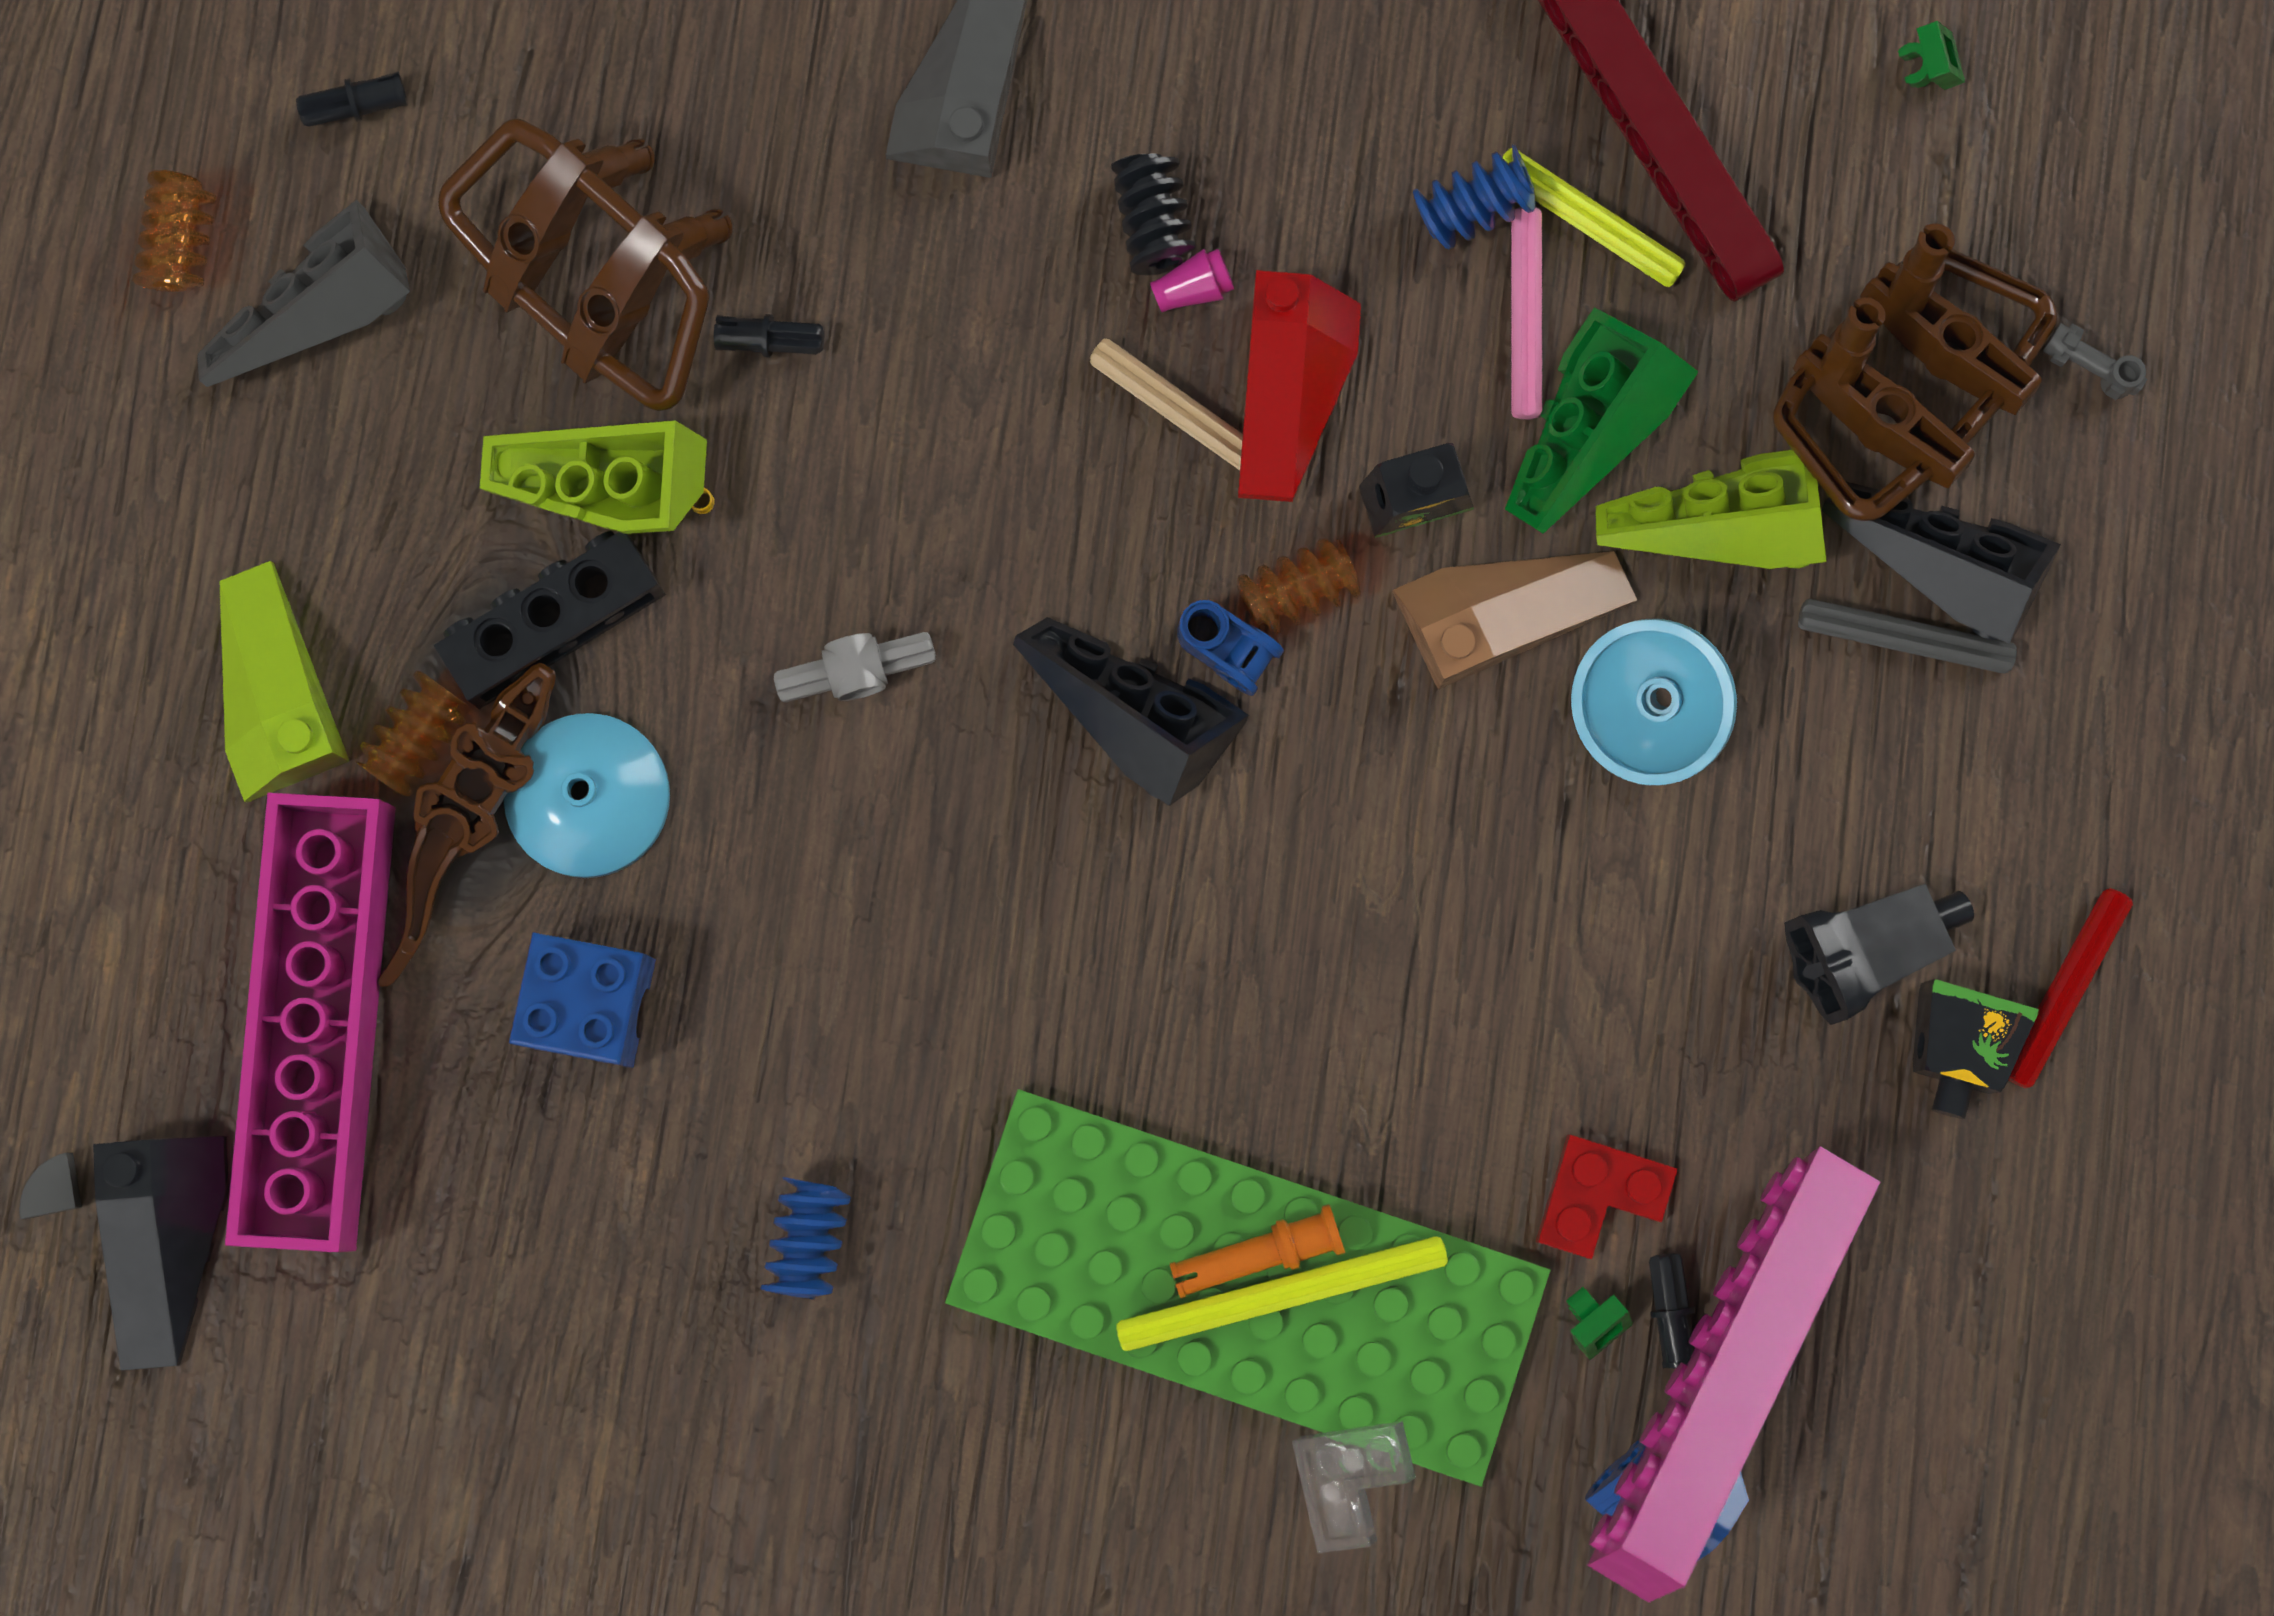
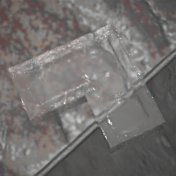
[1292,1421,1416,1553]

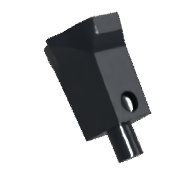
[1784,884,1974,1025]

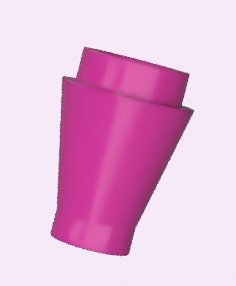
[1150,249,1234,313]

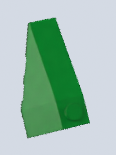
[1505,307,1699,534]

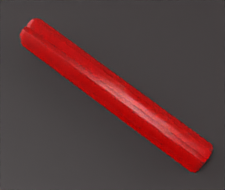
[2008,888,2133,1088]

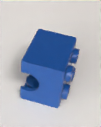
[509,932,656,1068]

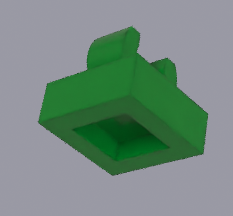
[1898,21,1965,90]
[1566,1287,1633,1360]

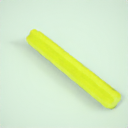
[1503,148,1686,287]

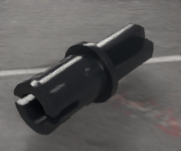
[296,71,408,127]
[714,314,824,358]
[1649,1253,1696,1369]

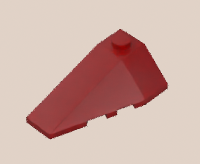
[1238,270,1361,502]

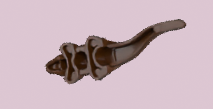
[378,663,556,987]

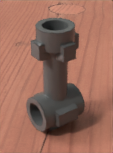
[2042,323,2147,400]

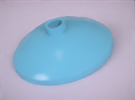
[1571,619,1737,785]
[504,713,670,878]

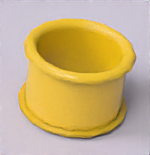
[692,488,714,514]

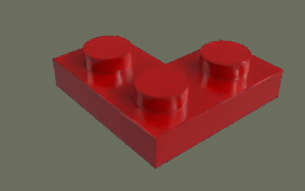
[1535,1135,1678,1259]

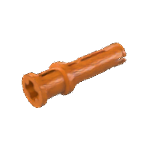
[1170,1204,1345,1299]

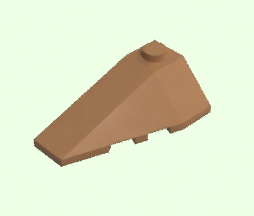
[1393,551,1637,690]

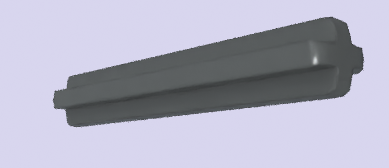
[1798,599,2017,674]

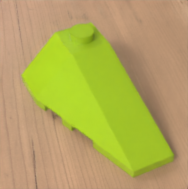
[479,420,707,534]

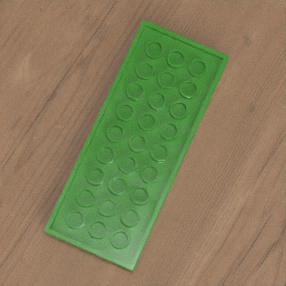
[945,1089,1551,1487]

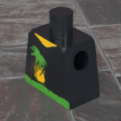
[1359,443,1474,538]
[1912,979,2039,1119]

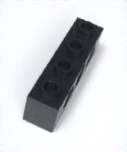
[434,531,666,709]

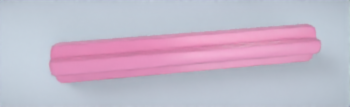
[1511,207,1542,419]

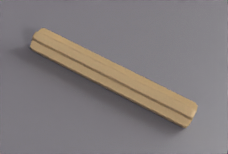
[1090,338,1243,470]

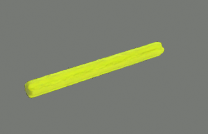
[1116,1236,1448,1351]

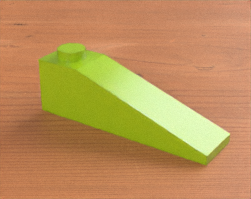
[1596,450,1827,569]
[220,561,350,803]

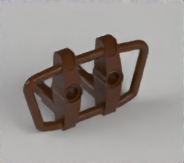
[438,119,733,411]
[1773,223,2057,521]

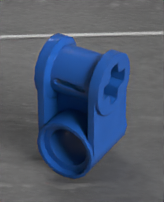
[1177,600,1284,696]

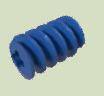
[1413,144,1535,250]
[760,1177,851,1299]

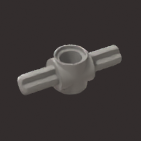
[774,632,936,702]

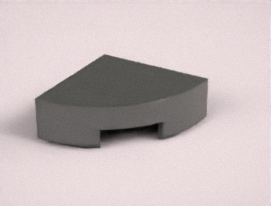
[19,1153,82,1219]

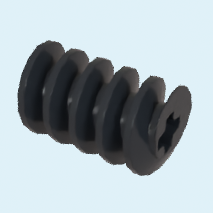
[1111,153,1196,276]

